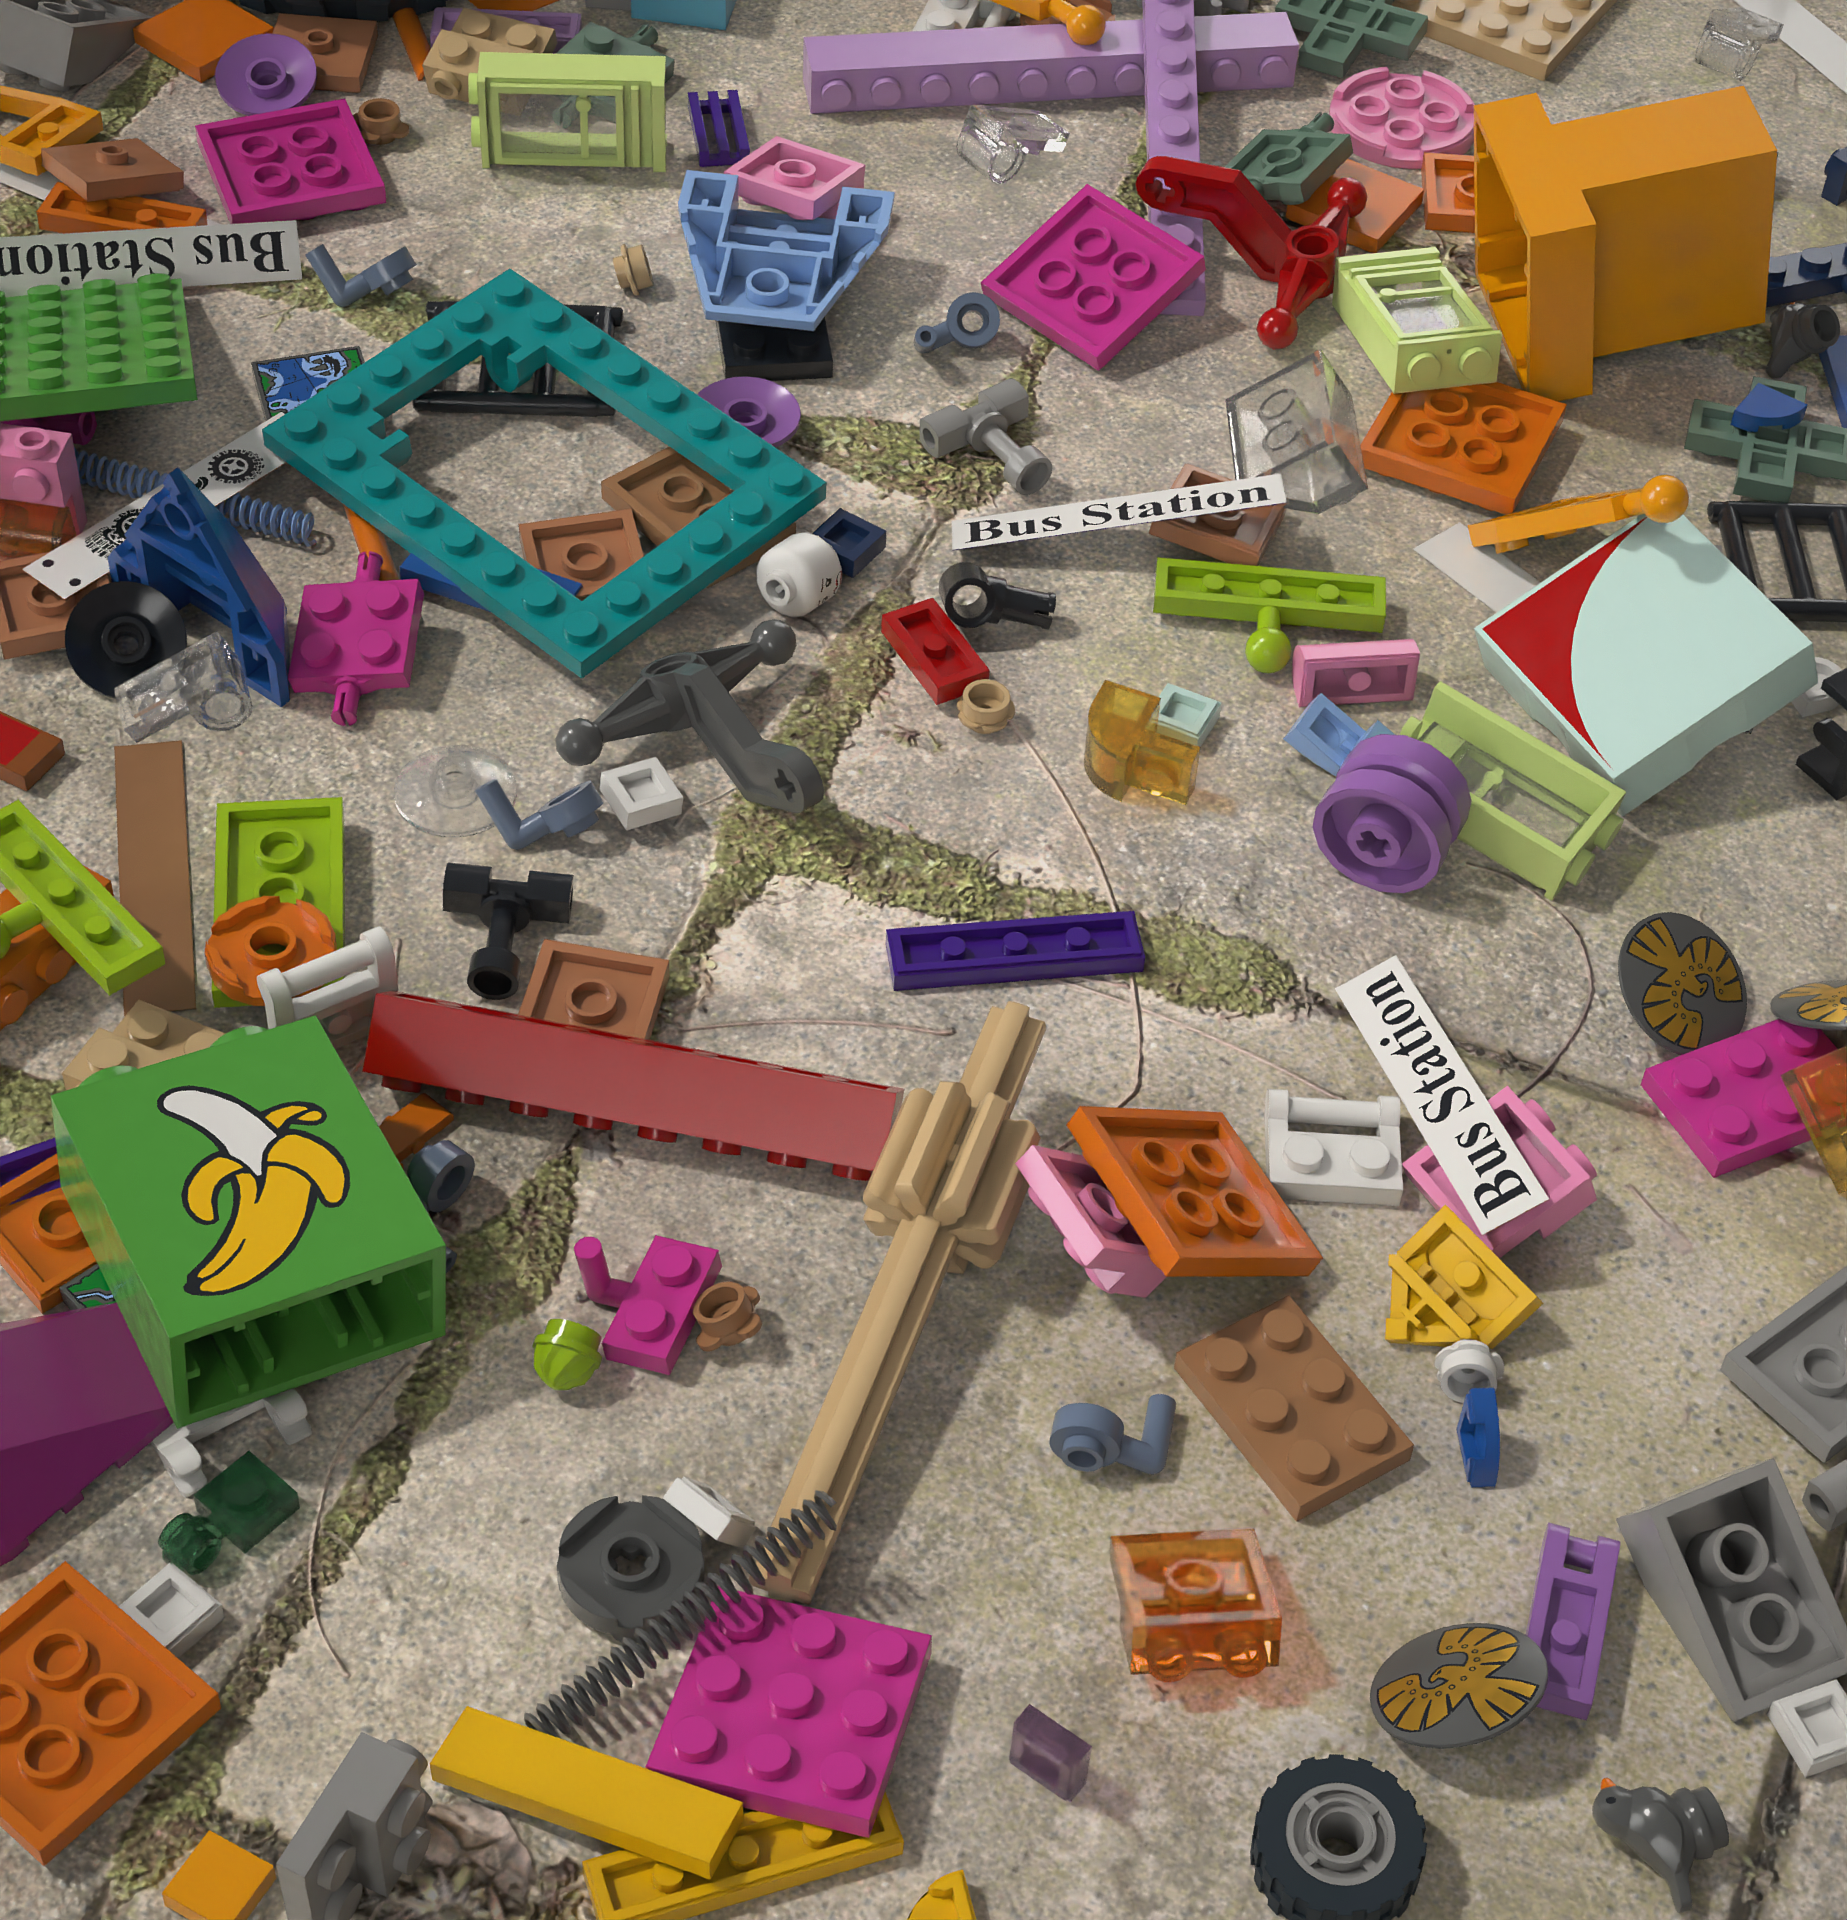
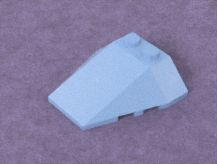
[678,170,895,331]

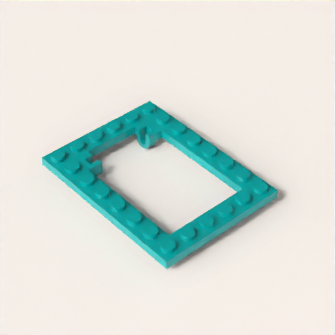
[262,268,827,679]

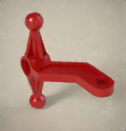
[1135,156,1368,350]

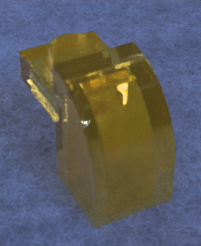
[1083,680,1201,805]

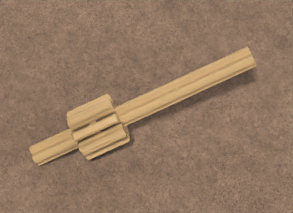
[749,1001,1046,1605]

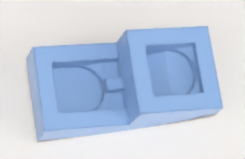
[1283,693,1395,776]

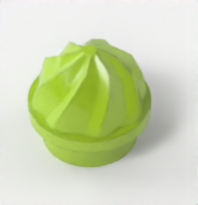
[532,1319,602,1390]

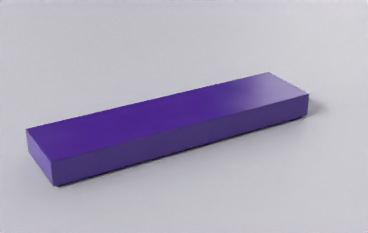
[885,911,1145,991]

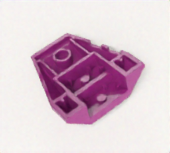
[0,1302,174,1566]

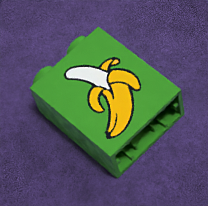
[50,1015,446,1429]

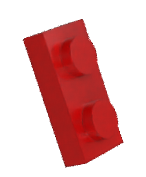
[881,598,990,705]

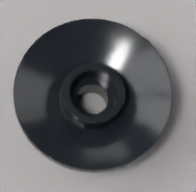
[65,581,187,700]

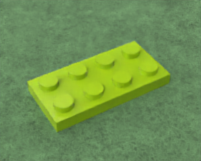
[211,797,345,1008]

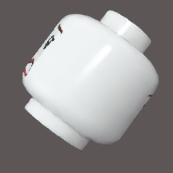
[757,532,842,617]

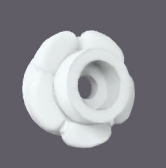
[1435,1339,1504,1403]

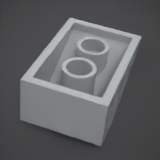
[0,0,153,92]
[1616,1458,1847,1721]

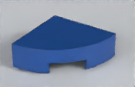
[1730,383,1808,432]
[1456,1387,1500,1488]

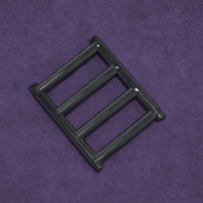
[412,301,624,417]
[1707,501,1847,622]

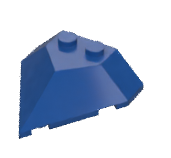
[107,467,290,707]

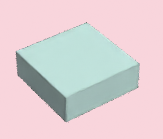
[1142,683,1222,754]

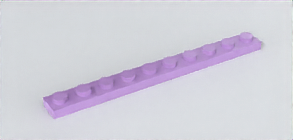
[1142,0,1206,316]

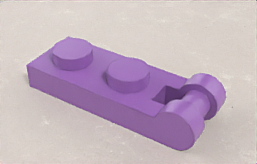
[1525,1522,1620,1721]

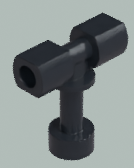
[443,862,574,1000]

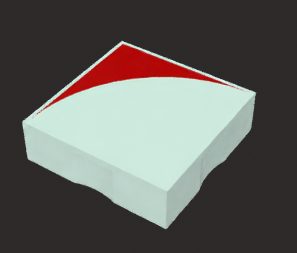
[1474,514,1818,817]

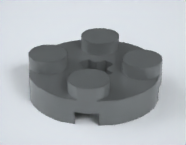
[557,1495,705,1643]

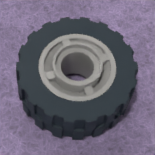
[1250,1754,1427,1920]

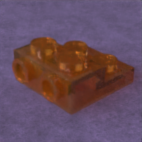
[1110,1528,1282,1682]

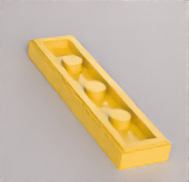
[430,1706,744,1880]
[582,1791,904,1920]

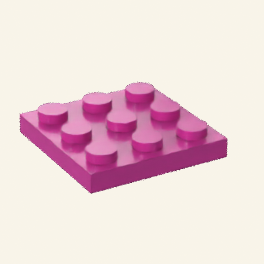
[195,99,386,224]
[981,184,1206,371]
[646,1586,932,1838]

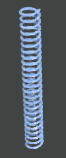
[74,447,317,547]

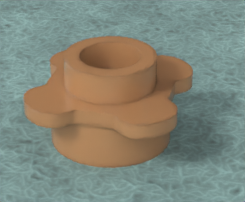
[353,98,409,145]
[693,1282,762,1352]

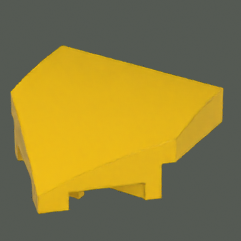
[1385,1204,1544,1349]

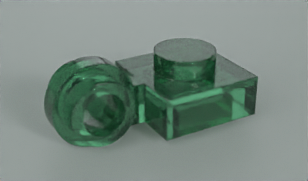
[158,1451,300,1575]

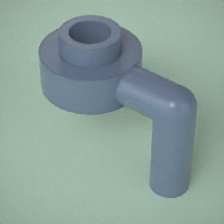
[305,244,417,307]
[914,292,1000,353]
[475,778,604,850]
[407,1140,475,1273]
[1049,1394,1176,1475]

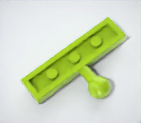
[1153,557,1386,673]
[0,800,166,996]

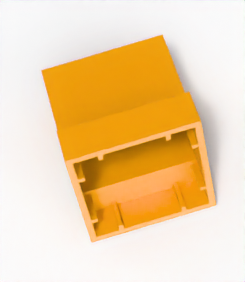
[1473,86,1777,401]

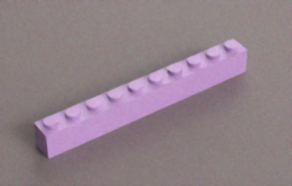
[803,12,1299,114]

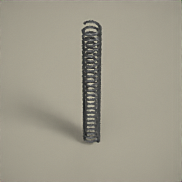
[524,1490,837,1738]

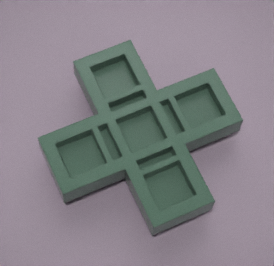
[1275,0,1428,78]
[1684,376,1847,502]

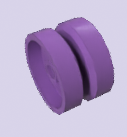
[1312,734,1472,893]

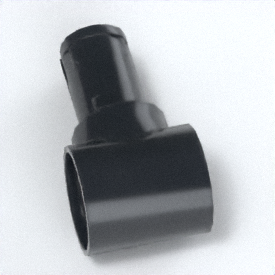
[939,562,1056,630]

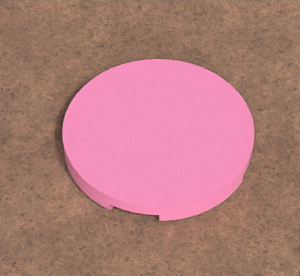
[1329,67,1475,169]

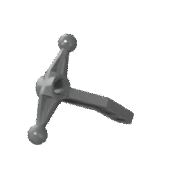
[555,619,824,813]

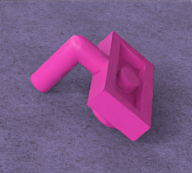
[574,1235,722,1375]

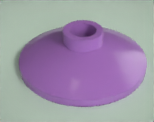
[215,33,317,116]
[697,377,801,448]

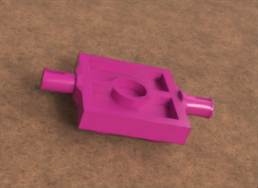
[288,551,424,726]

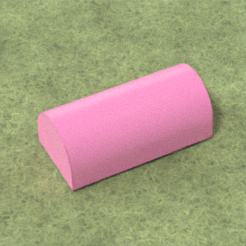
[1292,639,1420,707]

